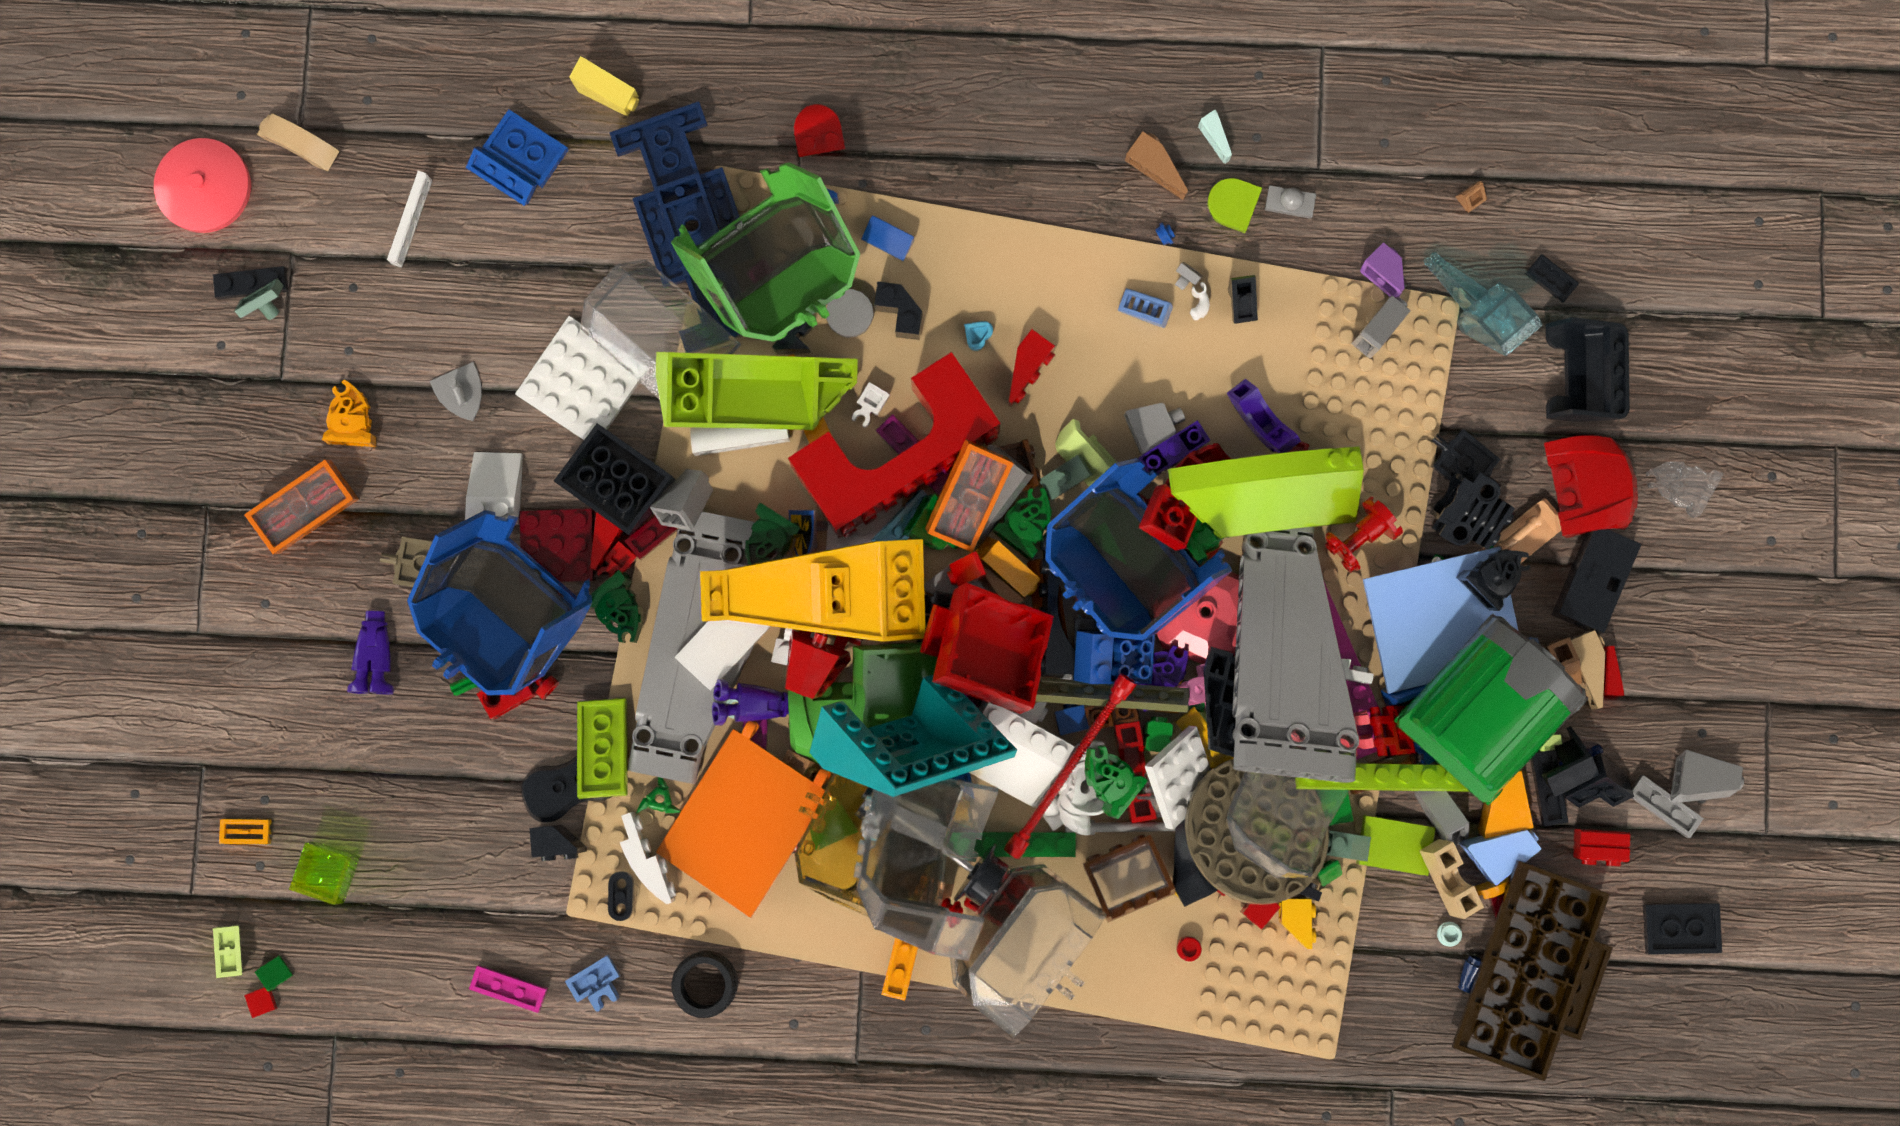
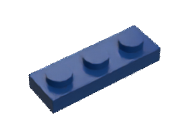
[466,146,537,206]

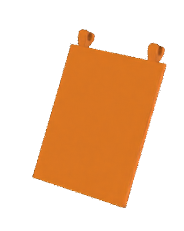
[656,721,831,918]

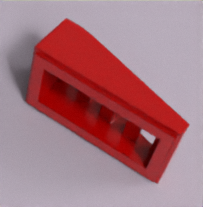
[1603,646,1624,696]

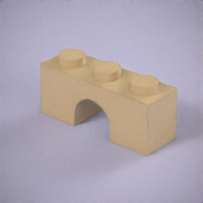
[1419,839,1484,919]

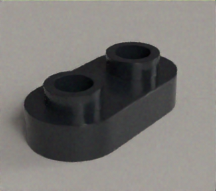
[608,871,634,921]

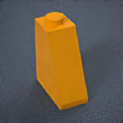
[975,537,1040,598]
[1478,770,1534,839]

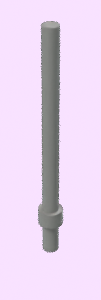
[1065,820,1175,835]

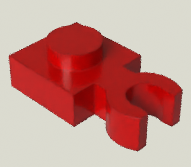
[597,540,638,577]

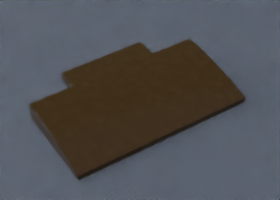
[1451,860,1613,1081]

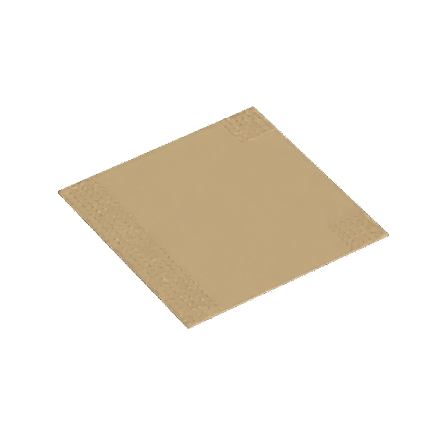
[566,166,1461,1059]

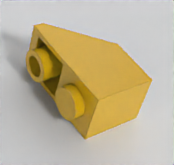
[1278,897,1316,949]

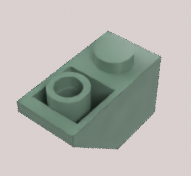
[1327,830,1371,862]

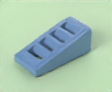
[1118,288,1173,328]

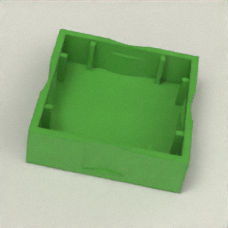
[852,642,938,728]

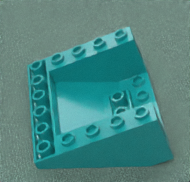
[809,674,1017,797]

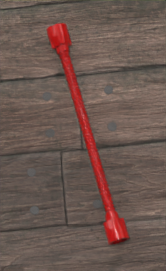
[1004,673,1137,859]

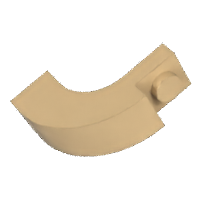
[257,114,339,171]

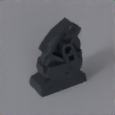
[1456,549,1530,611]

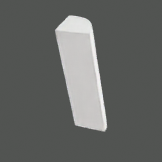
[690,427,790,456]

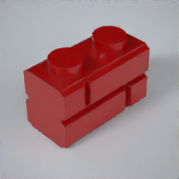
[1573,829,1630,866]

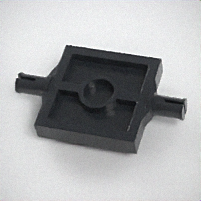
[1431,429,1501,487]

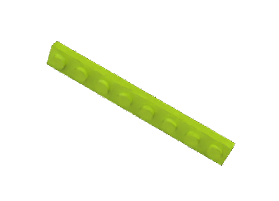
[1295,763,1469,792]

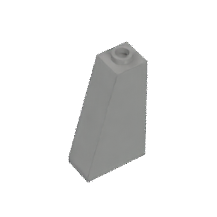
[977,444,1033,544]

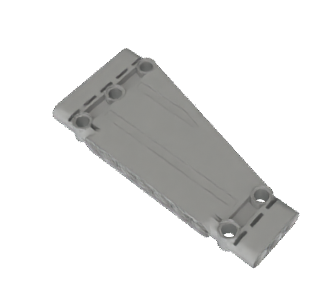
[627,512,796,784]
[1232,527,1359,783]

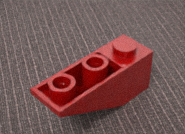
[1008,329,1055,407]

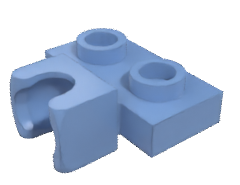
[565,954,621,1012]

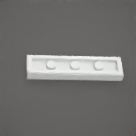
[387,171,432,267]

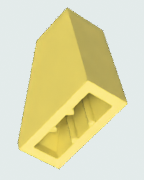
[569,56,639,117]

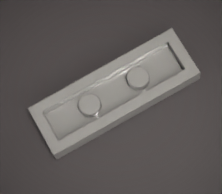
[1632,775,1704,838]

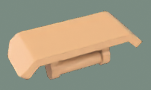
[1478,498,1561,564]

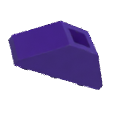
[1138,420,1211,474]

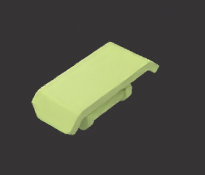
[1055,419,1121,503]

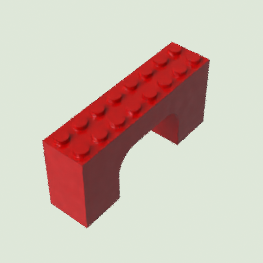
[788,352,1001,538]

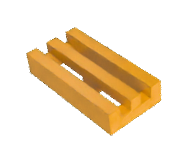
[219,819,272,844]

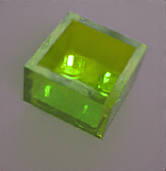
[289,841,360,905]

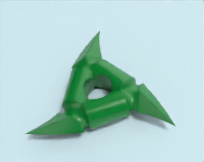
[635,777,682,815]

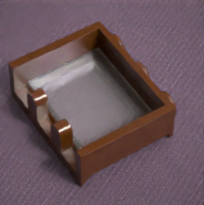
[1083,834,1175,923]

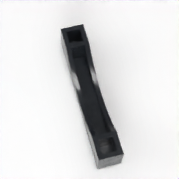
[1039,532,1075,679]

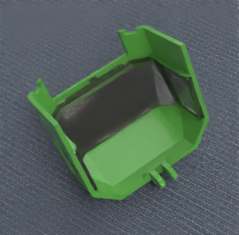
[671,162,860,342]

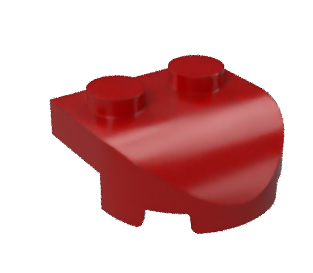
[794,104,845,157]

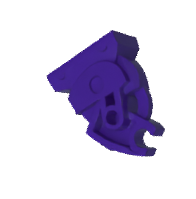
[1138,645,1189,712]

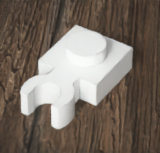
[852,382,890,428]

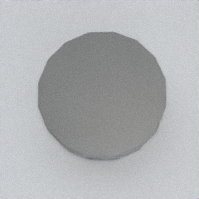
[826,289,874,338]

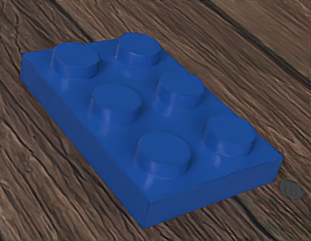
[482,109,569,188]

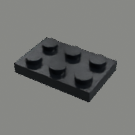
[1643,903,1722,955]

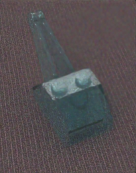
[1423,252,1542,356]

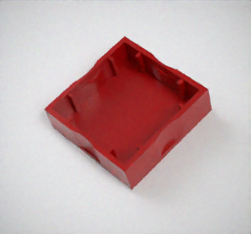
[932,582,1054,714]

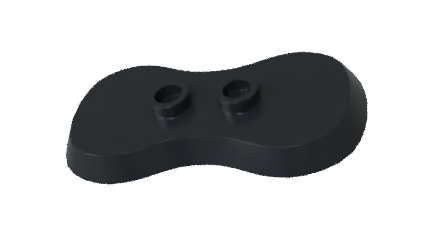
[521,755,613,823]

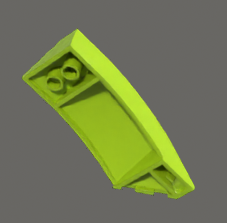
[656,352,858,430]
[1168,446,1364,539]

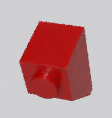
[947,551,986,587]

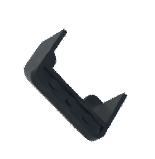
[1545,317,1630,422]

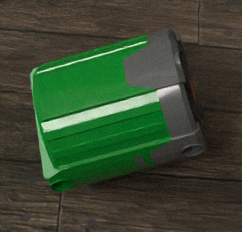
[1393,614,1589,805]

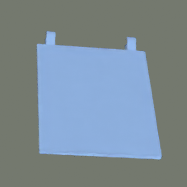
[1363,546,1539,693]

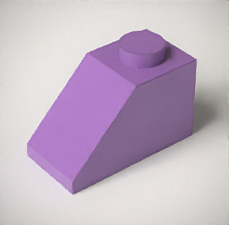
[1360,242,1405,298]

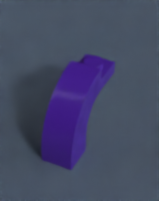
[1227,379,1301,453]

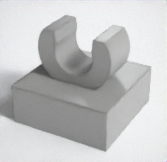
[1175,262,1203,290]

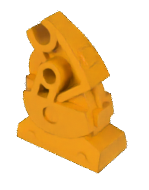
[322,380,376,447]

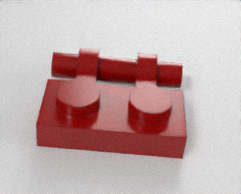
[1369,705,1416,757]

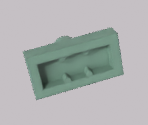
[235,278,284,320]
[1040,454,1093,500]

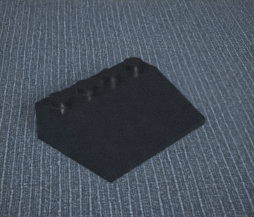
[554,423,676,536]

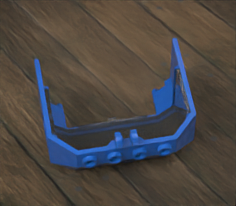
[1045,458,1232,640]
[407,510,592,695]

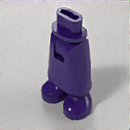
[347,611,394,695]
[712,679,789,726]

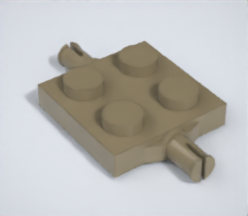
[380,536,463,589]

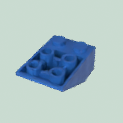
[1074,631,1155,684]

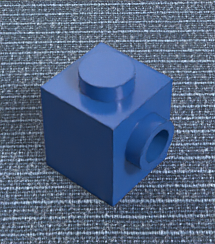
[1054,704,1089,736]

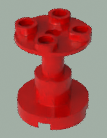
[1325,496,1403,573]

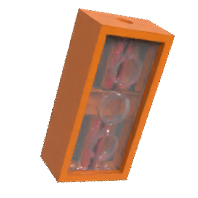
[925,439,1014,553]
[244,459,359,554]

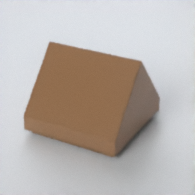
[1455,181,1487,213]

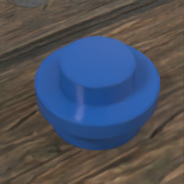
[1155,223,1176,246]

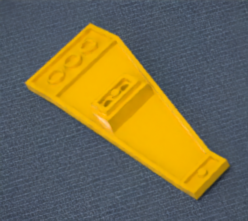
[700,539,925,642]

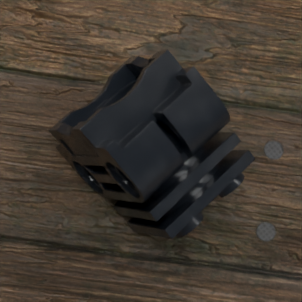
[1430,467,1515,550]

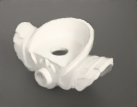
[1054,740,1105,835]

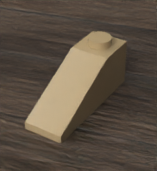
[1571,630,1605,709]

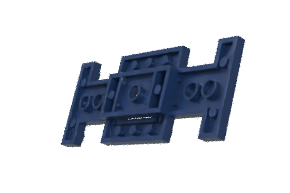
[609,101,754,353]

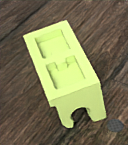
[213,925,243,978]

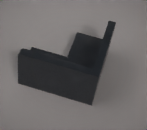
[1542,726,1599,797]
[1564,753,1634,808]

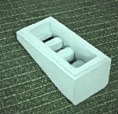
[1198,110,1232,164]

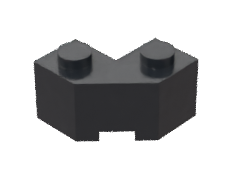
[874,282,923,340]

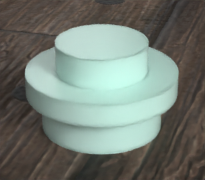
[1437,922,1462,947]

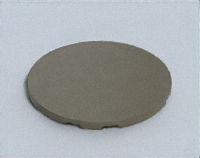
[1185,759,1329,905]

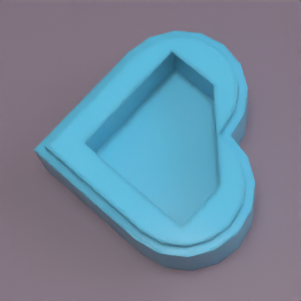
[964,321,993,351]

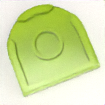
[1207,178,1262,233]

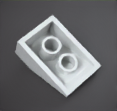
[465,452,523,525]

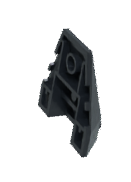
[1204,647,1251,757]

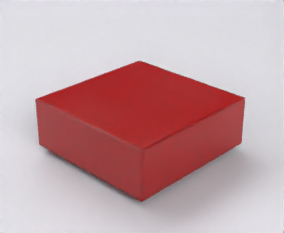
[244,987,278,1018]

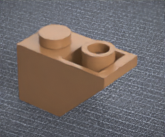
[1542,637,1582,684]

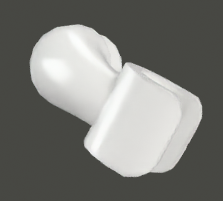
[1190,282,1210,320]

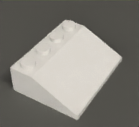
[969,701,1075,808]

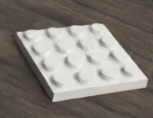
[515,316,649,440]

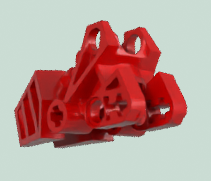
[785,576,863,699]

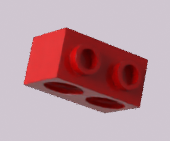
[476,684,537,719]

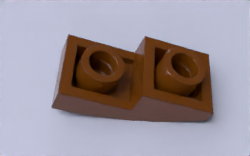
[1084,706,1140,729]

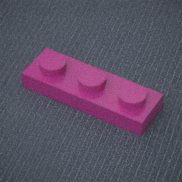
[469,965,548,1013]

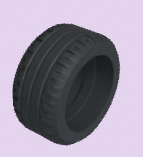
[671,951,738,1018]

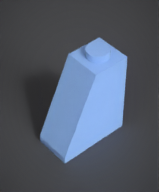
[1459,829,1541,886]

